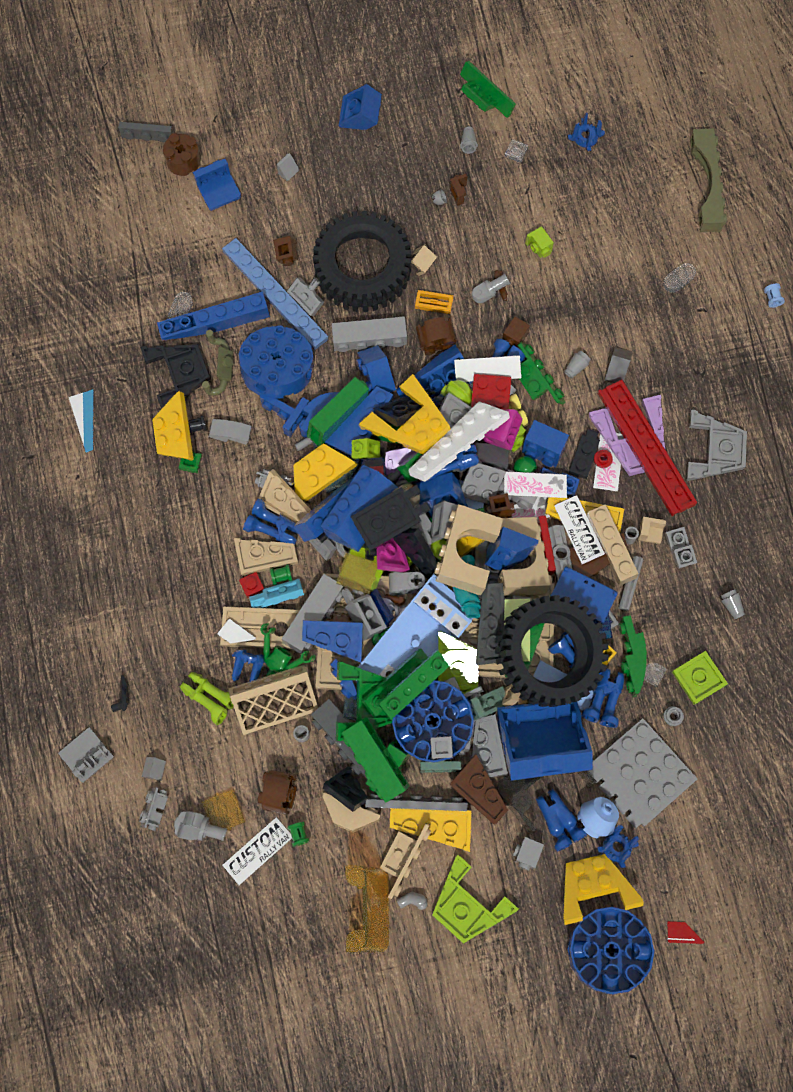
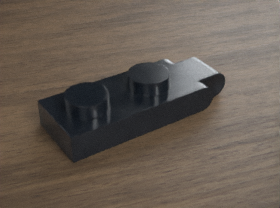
[569,429,600,480]

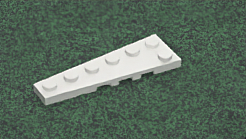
[409,402,510,482]

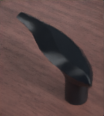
[111,675,129,712]

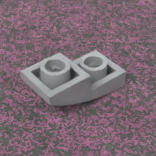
[208,419,251,445]
[664,527,697,568]

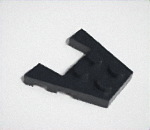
[140,345,210,409]

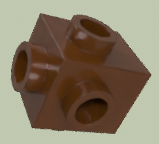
[487,493,515,518]

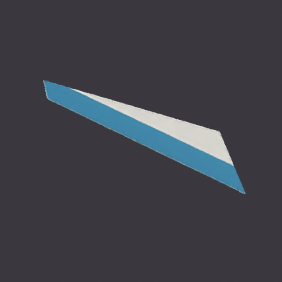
[69,390,93,452]

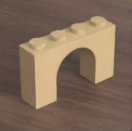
[434,504,503,595]
[490,517,552,596]

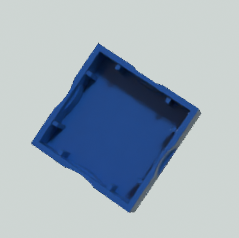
[497,702,593,780]

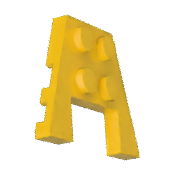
[564,854,644,925]

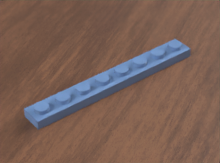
[222,238,329,350]

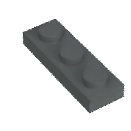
[118,122,173,142]

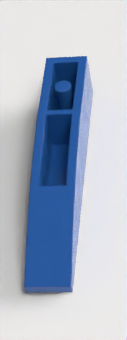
[157,292,270,340]
[293,466,384,542]

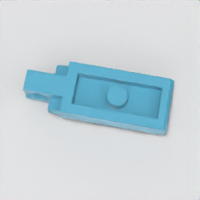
[249,579,304,608]

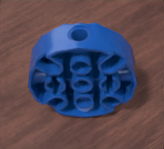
[239,325,314,399]
[392,681,475,762]
[567,907,654,994]

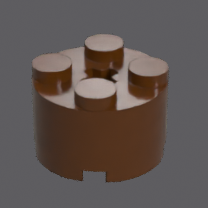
[163,133,201,176]
[416,317,457,355]
[258,770,297,815]

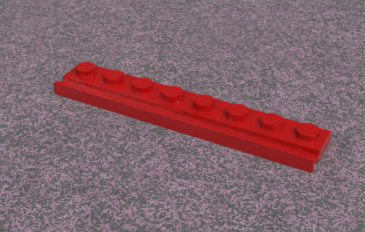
[598,380,697,516]

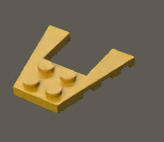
[359,374,451,455]

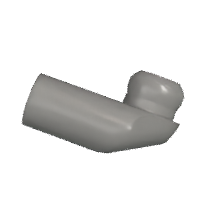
[396,892,428,910]

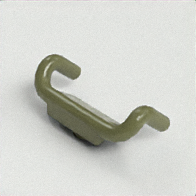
[202,330,233,396]

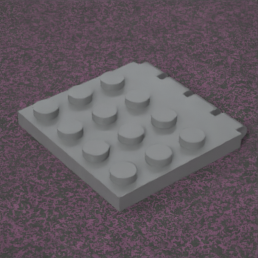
[587,718,697,829]

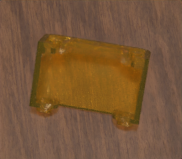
[345,865,389,953]

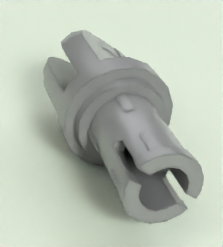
[472,273,510,303]

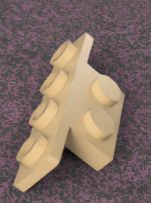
[380,822,432,899]

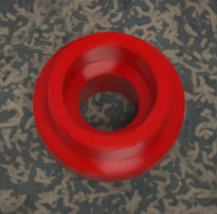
[594,450,613,468]

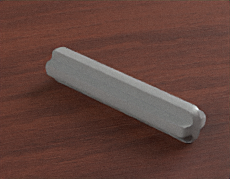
[619,556,643,611]

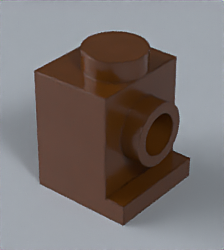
[273,236,298,266]

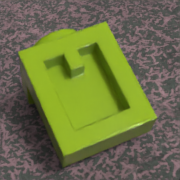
[352,438,380,460]

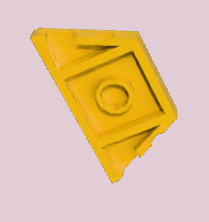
[152,391,194,460]
[293,443,358,503]

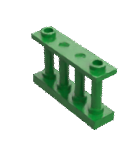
[361,649,449,720]

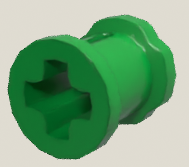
[270,564,292,585]
[287,822,310,847]

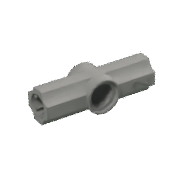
[548,525,572,582]

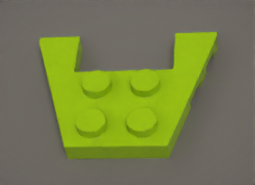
[432,855,519,944]

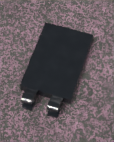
[373,389,445,427]
[351,485,431,552]

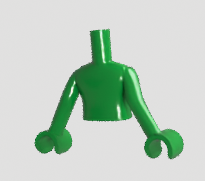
[260,623,316,677]

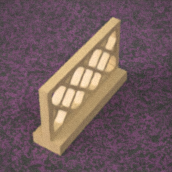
[229,664,318,735]

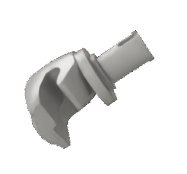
[174,811,227,841]

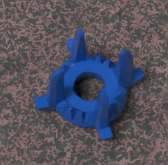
[568,112,605,151]
[232,649,265,682]
[597,825,639,868]

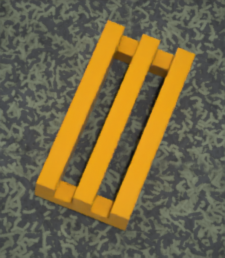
[415,290,454,314]

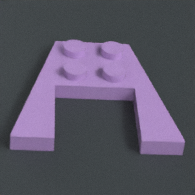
[589,395,665,476]

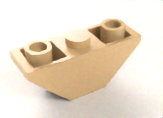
[323,793,381,833]

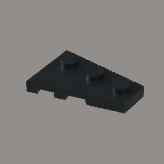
[393,528,438,579]

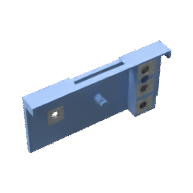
[356,574,473,681]

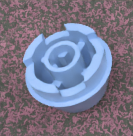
[577,797,619,838]

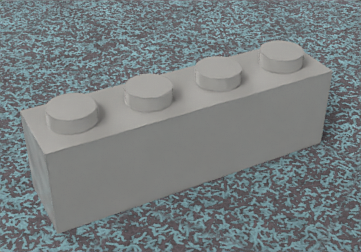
[332,317,407,352]
[282,574,344,654]

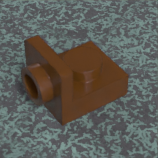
[449,174,468,206]

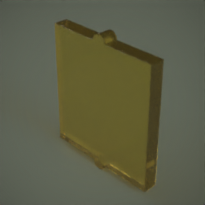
[336,553,377,594]
[202,789,245,831]

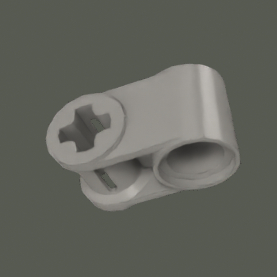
[389,572,426,595]

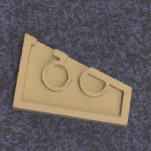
[259,469,311,523]
[234,538,298,576]

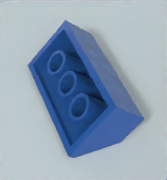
[320,465,397,552]

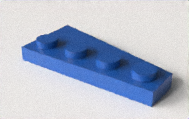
[325,386,394,461]

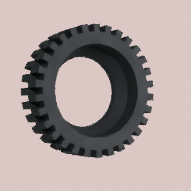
[313,211,411,312]
[495,595,609,707]

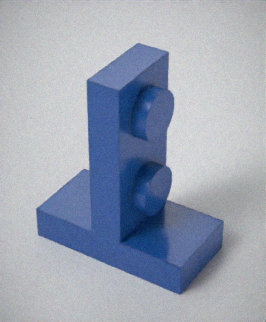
[260,395,309,437]

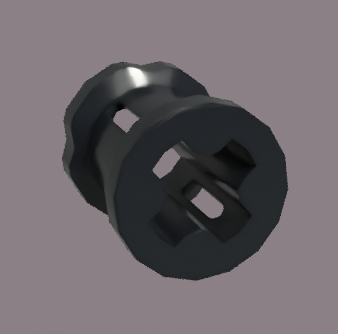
[188,415,207,435]

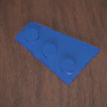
[302,620,363,663]

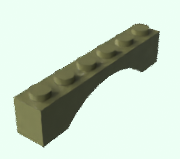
[690,128,727,232]

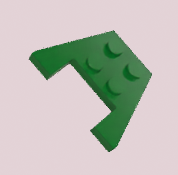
[336,662,393,741]

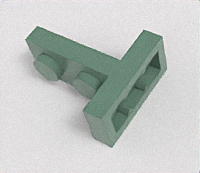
[469,686,505,721]
[420,723,461,773]

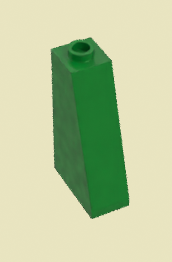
[307,377,369,447]

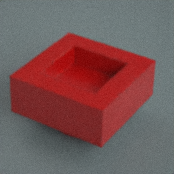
[239,572,264,598]

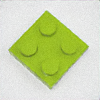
[672,651,728,705]

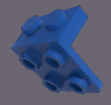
[193,158,241,211]

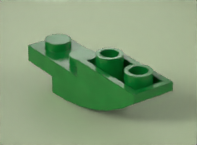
[619,615,647,698]

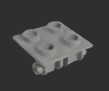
[461,460,506,505]
[58,727,114,783]

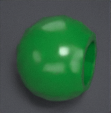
[513,456,537,473]

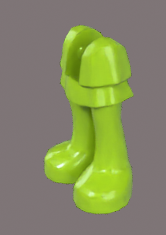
[180,672,234,726]

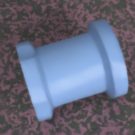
[764,283,785,308]

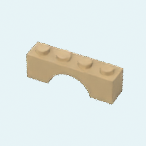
[587,504,639,586]

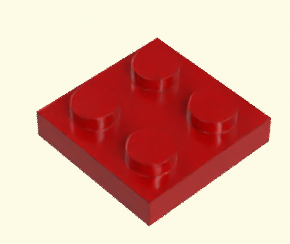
[471,374,511,410]

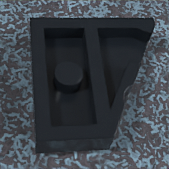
[322,766,367,812]

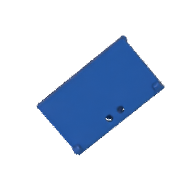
[550,566,618,624]

